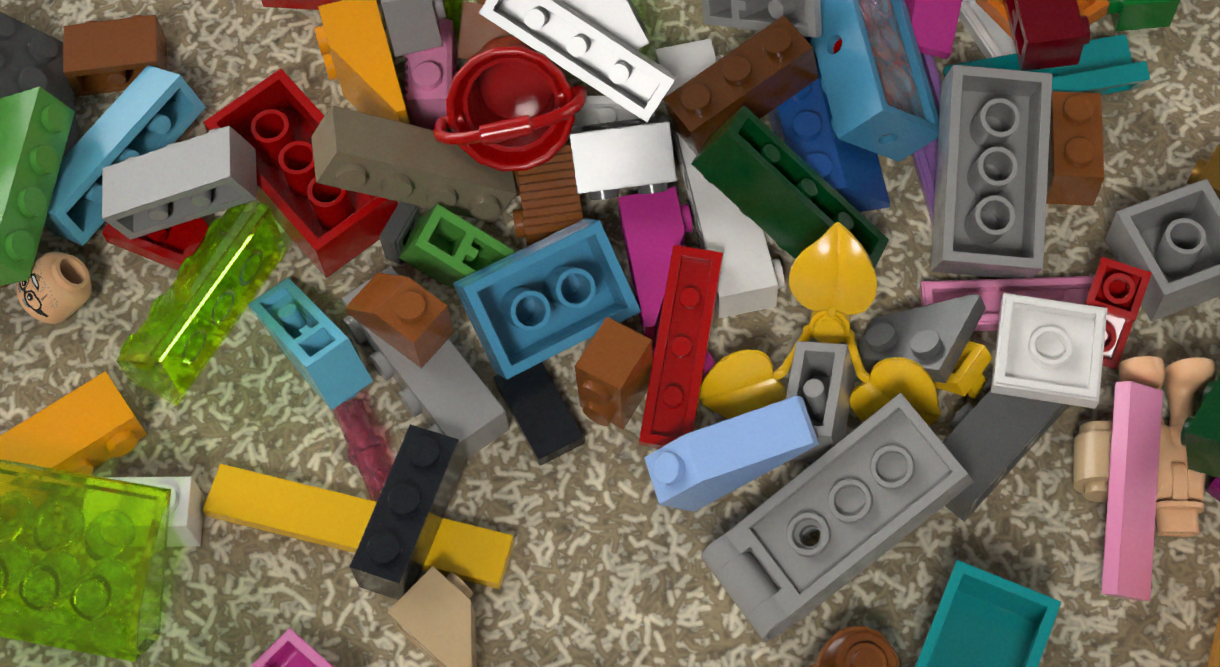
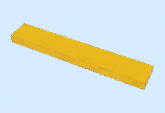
[203,464,515,590]

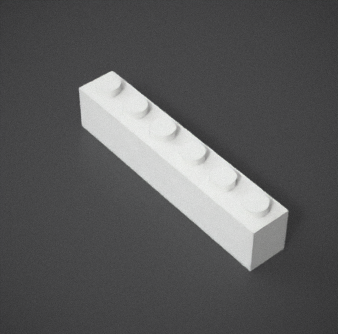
[655,38,785,318]

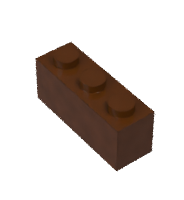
[663,15,819,155]

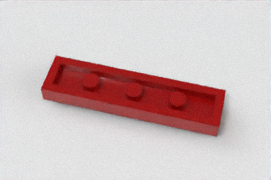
[639,245,723,449]

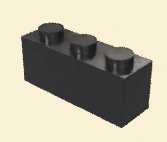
[350,424,465,600]

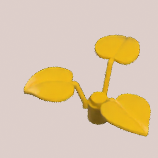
[699,222,941,425]

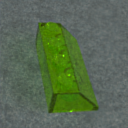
[116,202,288,406]

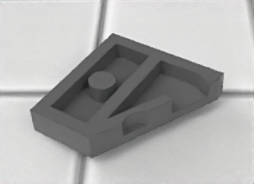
[857,294,986,383]

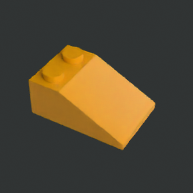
[314,0,410,124]

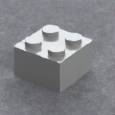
[1105,179,1220,322]

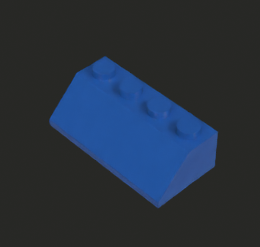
[769,36,890,212]

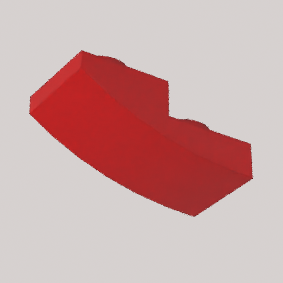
[1084,257,1152,370]

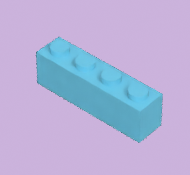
[44,65,206,246]

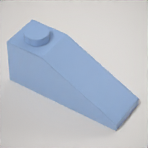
[644,396,819,512]

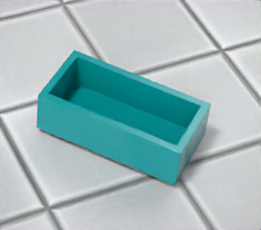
[915,560,1061,667]

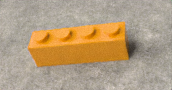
[0,371,147,532]

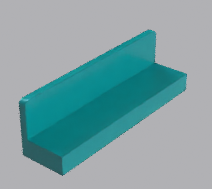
[943,34,1150,96]

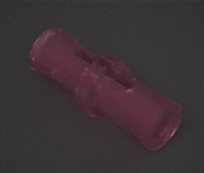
[333,399,391,502]

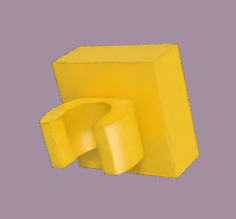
[934,341,992,399]

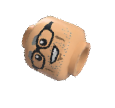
[16,251,92,324]

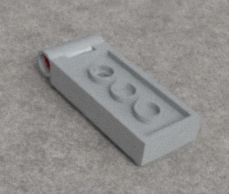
[701,393,974,642]

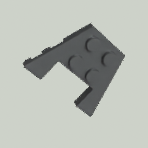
[0,12,79,159]

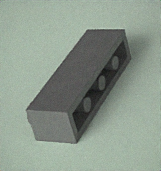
[941,375,1070,522]

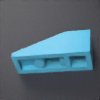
[248,277,373,410]

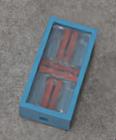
[810,0,939,162]

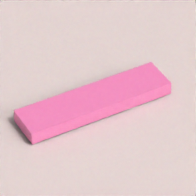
[919,276,1094,331]
[1101,381,1163,601]

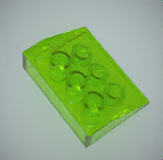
[0,459,171,662]

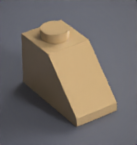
[387,566,477,667]

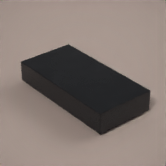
[493,362,585,466]

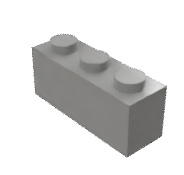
[102,126,257,240]

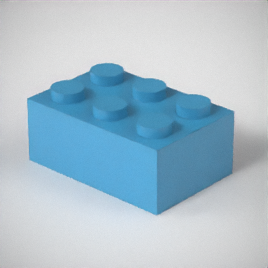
[453,218,641,379]

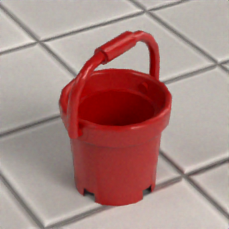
[433,35,587,172]

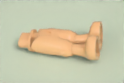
[1118,356,1216,537]

